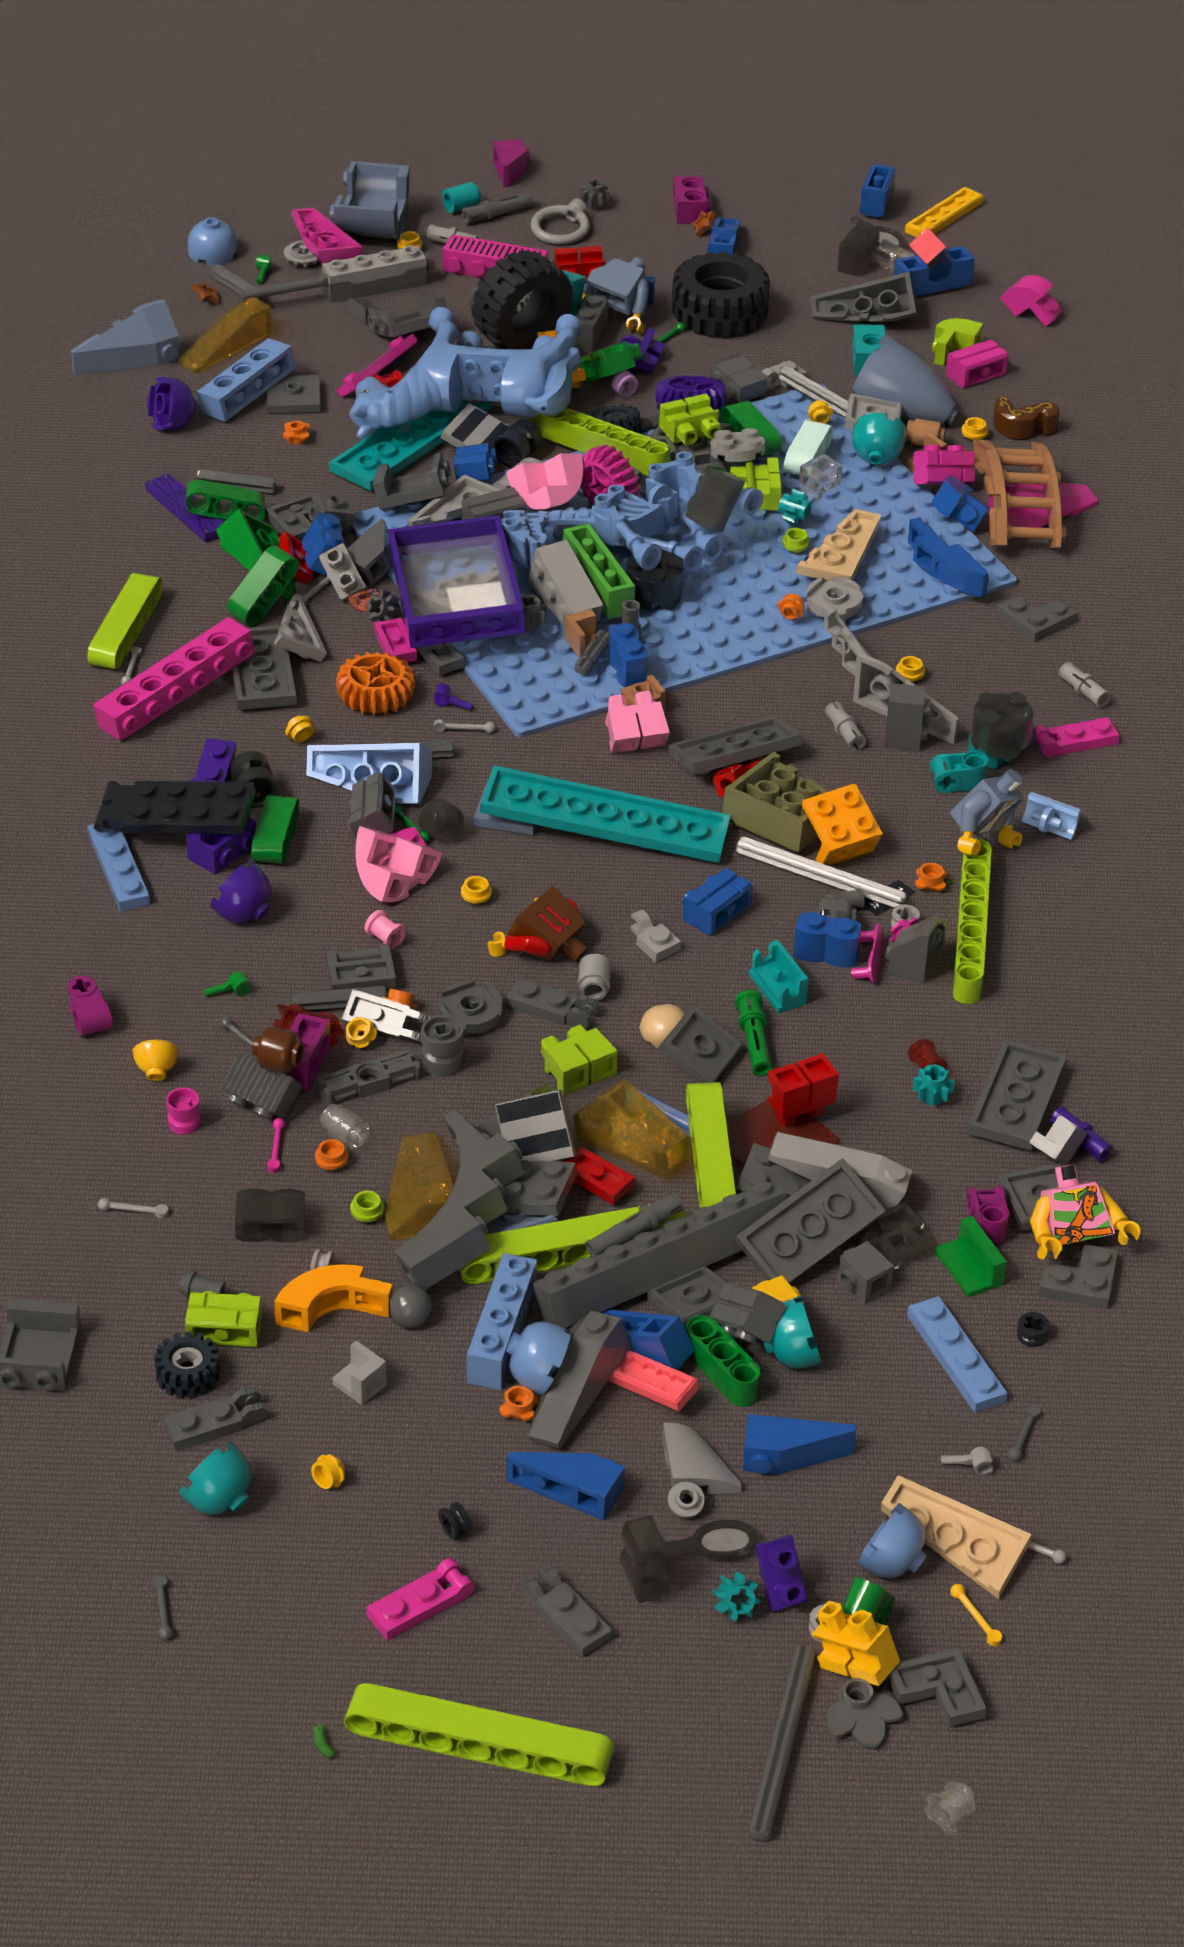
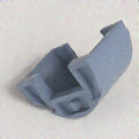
[330,161,410,239]

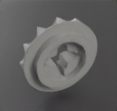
[284,240,320,268]

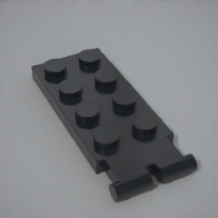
[94,781,256,834]

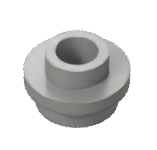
[667,1482,705,1519]

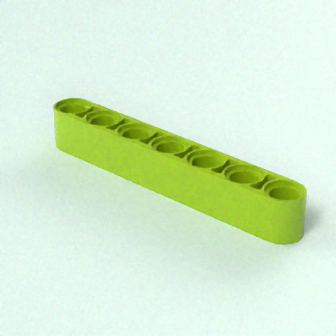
[527,408,671,476]
[953,838,992,1004]
[459,1204,686,1284]
[344,1683,615,1786]

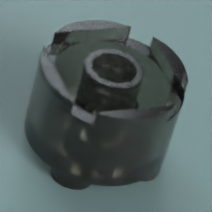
[970,692,1034,759]

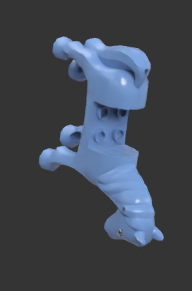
[349,307,582,439]

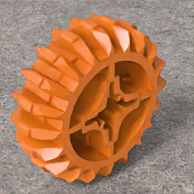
[336,651,415,716]

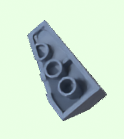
[71,299,181,375]

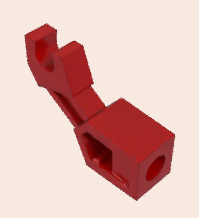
[713,755,768,797]

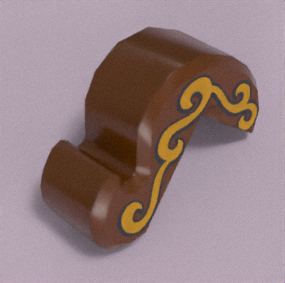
[993,395,1060,440]

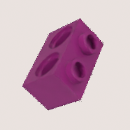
[673,176,711,224]
[284,1013,331,1092]

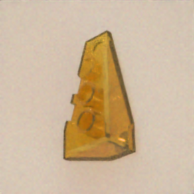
[178,297,272,374]

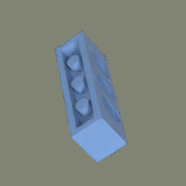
[197,338,296,422]
[467,1253,537,1390]

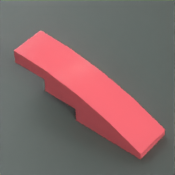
[909,228,946,264]

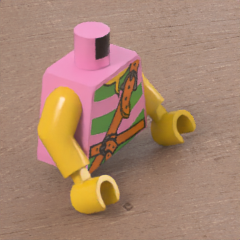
[1030,1164,1141,1260]

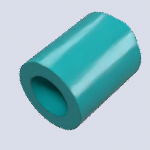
[442,182,481,214]

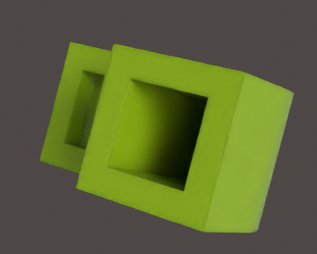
[932,318,984,366]

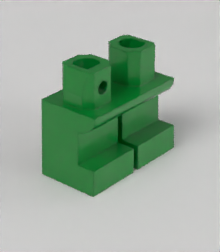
[580,341,643,383]

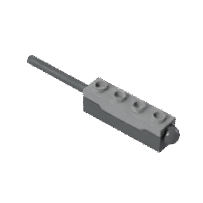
[241,246,435,303]

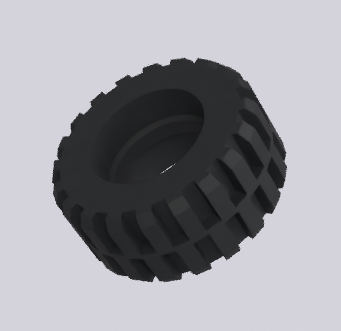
[472,250,573,350]
[672,252,770,338]

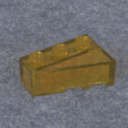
[573,1079,691,1179]

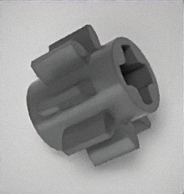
[580,179,610,210]
[365,590,402,622]
[521,595,547,631]

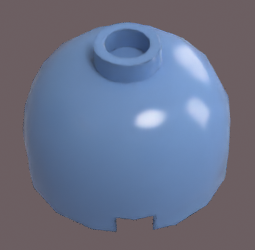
[187,218,238,266]
[506,1321,571,1396]
[856,1503,927,1579]

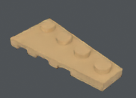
[796,509,881,581]
[881,1475,1031,1599]

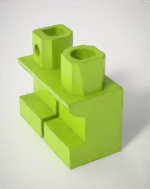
[659,393,721,445]
[730,458,781,510]
[541,1024,618,1096]

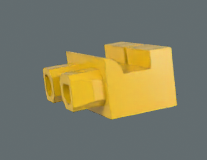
[811,1601,900,1686]

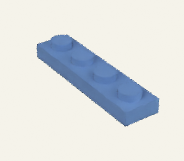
[87,824,150,911]
[907,1296,1007,1413]

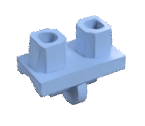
[1022,792,1082,840]

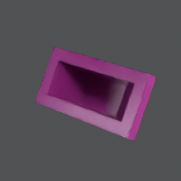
[493,139,530,188]

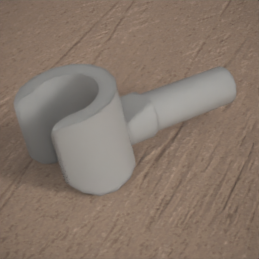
[941,1446,993,1476]

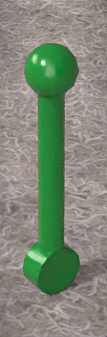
[657,322,686,342]
[394,805,431,843]

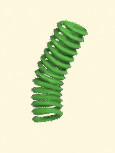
[313,1724,335,1759]

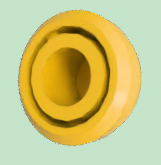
[132,1039,179,1081]

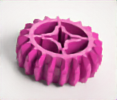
[579,444,642,506]

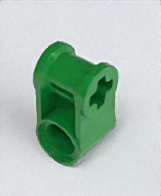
[842,1576,895,1625]

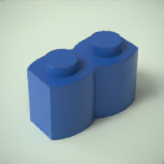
[454,443,497,481]
[302,512,345,575]
[609,623,647,687]
[793,912,862,968]

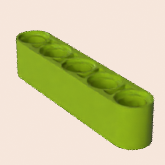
[87,573,163,670]
[686,1082,736,1208]

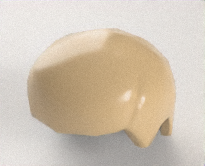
[639,1004,685,1048]

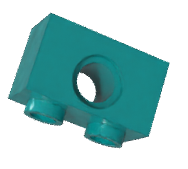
[852,325,885,375]

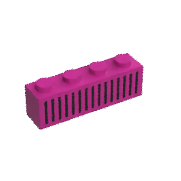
[443,234,548,278]

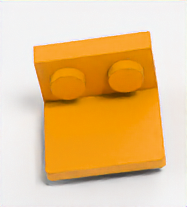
[802,784,883,866]

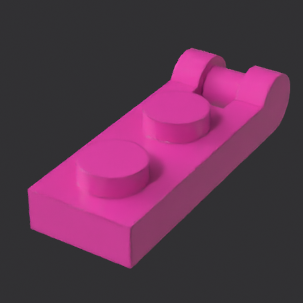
[1032,717,1120,757]
[366,1558,476,1641]

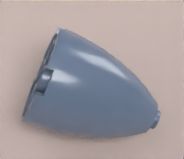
[847,334,958,428]

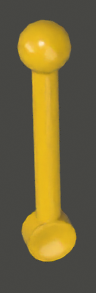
[950,1584,1002,1646]

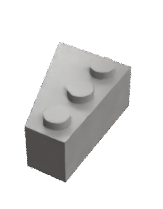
[527,540,604,627]

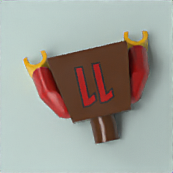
[487,886,588,962]

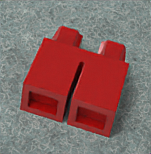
[554,246,605,285]
[767,1053,839,1127]

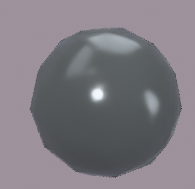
[390,1284,433,1329]

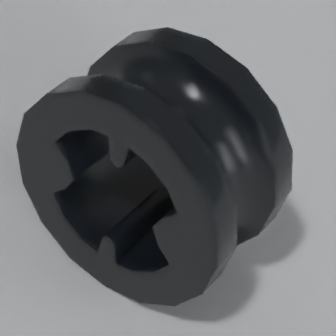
[1017,1312,1050,1347]
[438,1501,471,1539]

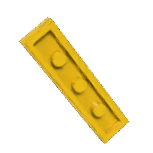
[905,187,984,237]

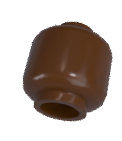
[252,1027,304,1073]

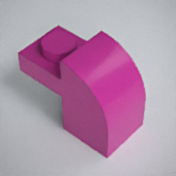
[1000,275,1063,327]

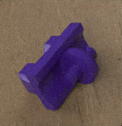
[620,328,665,375]
[755,1534,808,1611]

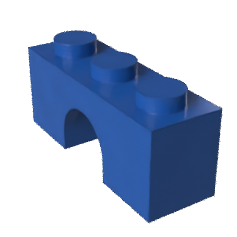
[894,246,975,296]

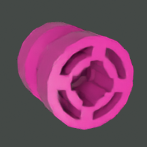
[166,1088,201,1135]

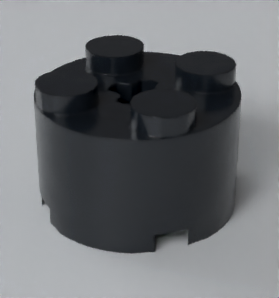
[626,546,684,610]

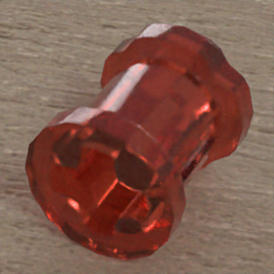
[907,1038,948,1070]

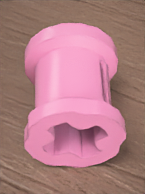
[364,910,406,950]

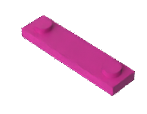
[336,333,418,398]

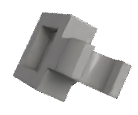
[762,360,807,391]
[630,909,681,963]

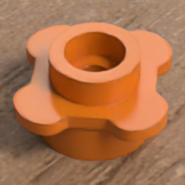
[283,421,311,445]
[915,863,947,891]
[382,988,418,1008]
[499,1386,539,1421]

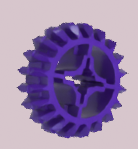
[655,375,727,413]

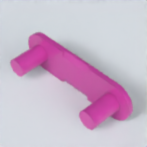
[851,923,884,984]

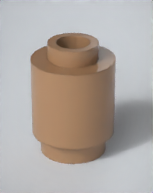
[906,418,946,447]

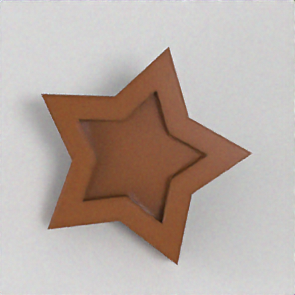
[691,211,717,237]
[191,280,220,305]

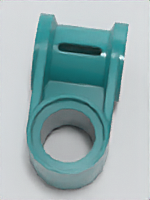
[929,751,989,793]

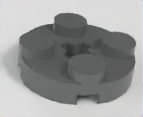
[438,981,503,1038]

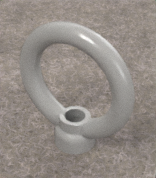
[530,199,590,245]

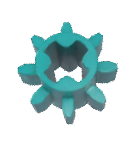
[778,489,812,526]
[912,1065,955,1105]
[711,1571,761,1622]

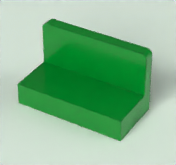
[935,1216,1007,1297]

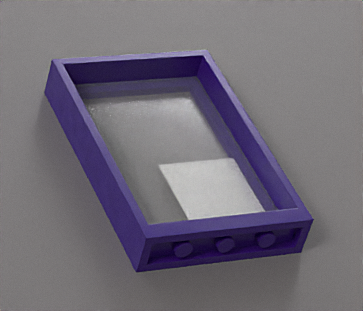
[388,515,526,648]

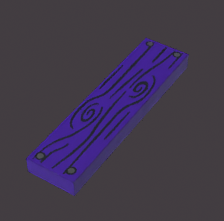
[145,473,224,543]

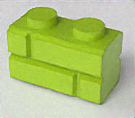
[185,1291,262,1347]

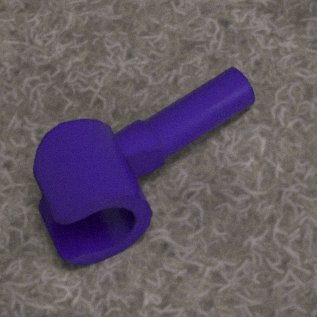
[434,683,473,711]

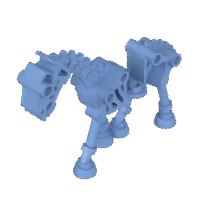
[501,451,763,573]

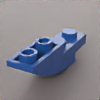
[908,517,989,598]

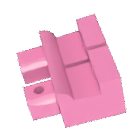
[605,691,670,754]

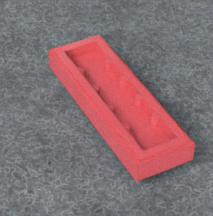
[608,1350,700,1411]

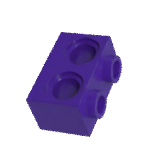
[186,817,256,874]

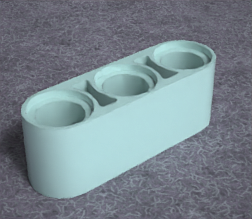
[784,420,833,478]

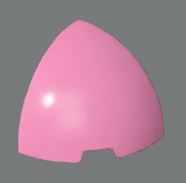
[506,454,583,510]
[356,826,443,902]

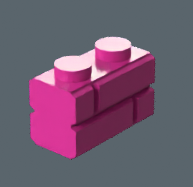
[946,339,1008,389]
[914,445,975,484]

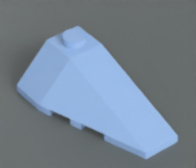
[306,743,432,804]

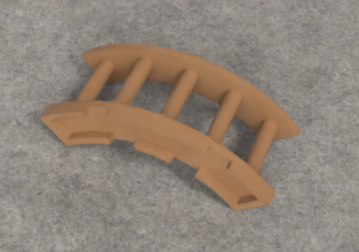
[973,440,1066,548]

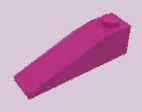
[291,208,363,264]
[987,482,1098,539]

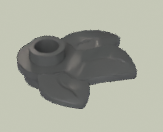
[826,1678,902,1748]

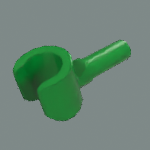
[255,254,273,284]
[203,971,251,997]

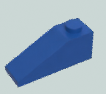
[600,1309,695,1370]
[743,1414,857,1475]
[506,1452,625,1521]

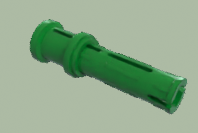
[734,990,773,1077]

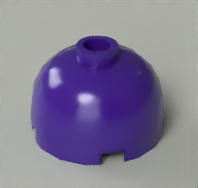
[147,377,197,431]
[210,861,272,924]

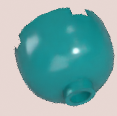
[852,413,907,465]
[763,1296,822,1369]
[179,1441,252,1515]

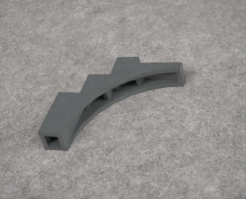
[394,1110,525,1290]

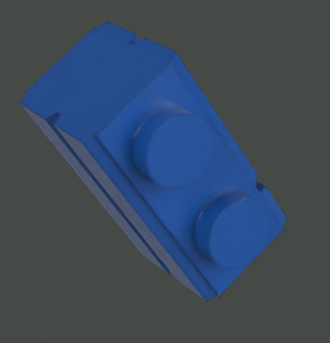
[860,164,896,218]
[682,868,753,936]

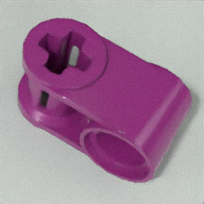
[67,975,113,1037]
[966,1185,1009,1247]

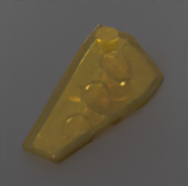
[384,1132,453,1241]

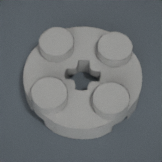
[710,428,765,462]
[806,576,863,623]

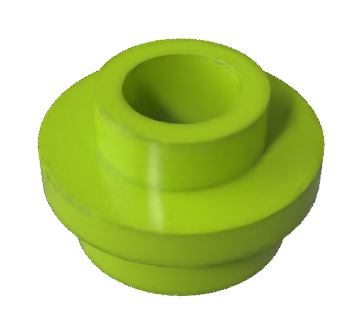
[782,528,810,553]
[350,1191,384,1222]

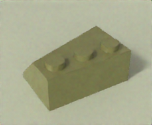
[722,752,828,853]

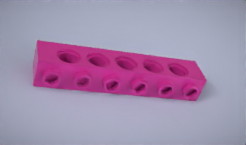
[93,617,255,742]

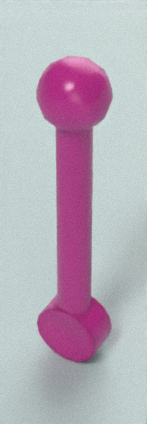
[267,1118,286,1173]

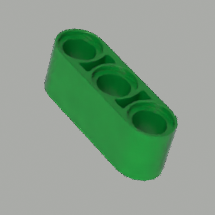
[721,400,782,458]
[186,480,265,520]
[227,545,299,627]
[251,795,299,864]
[686,1315,760,1407]

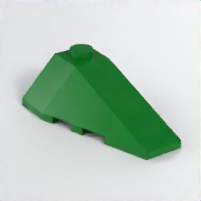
[216,509,296,600]

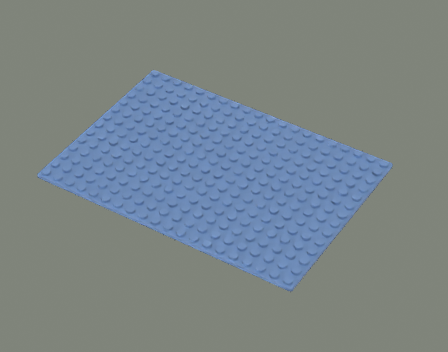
[351,384,1017,737]

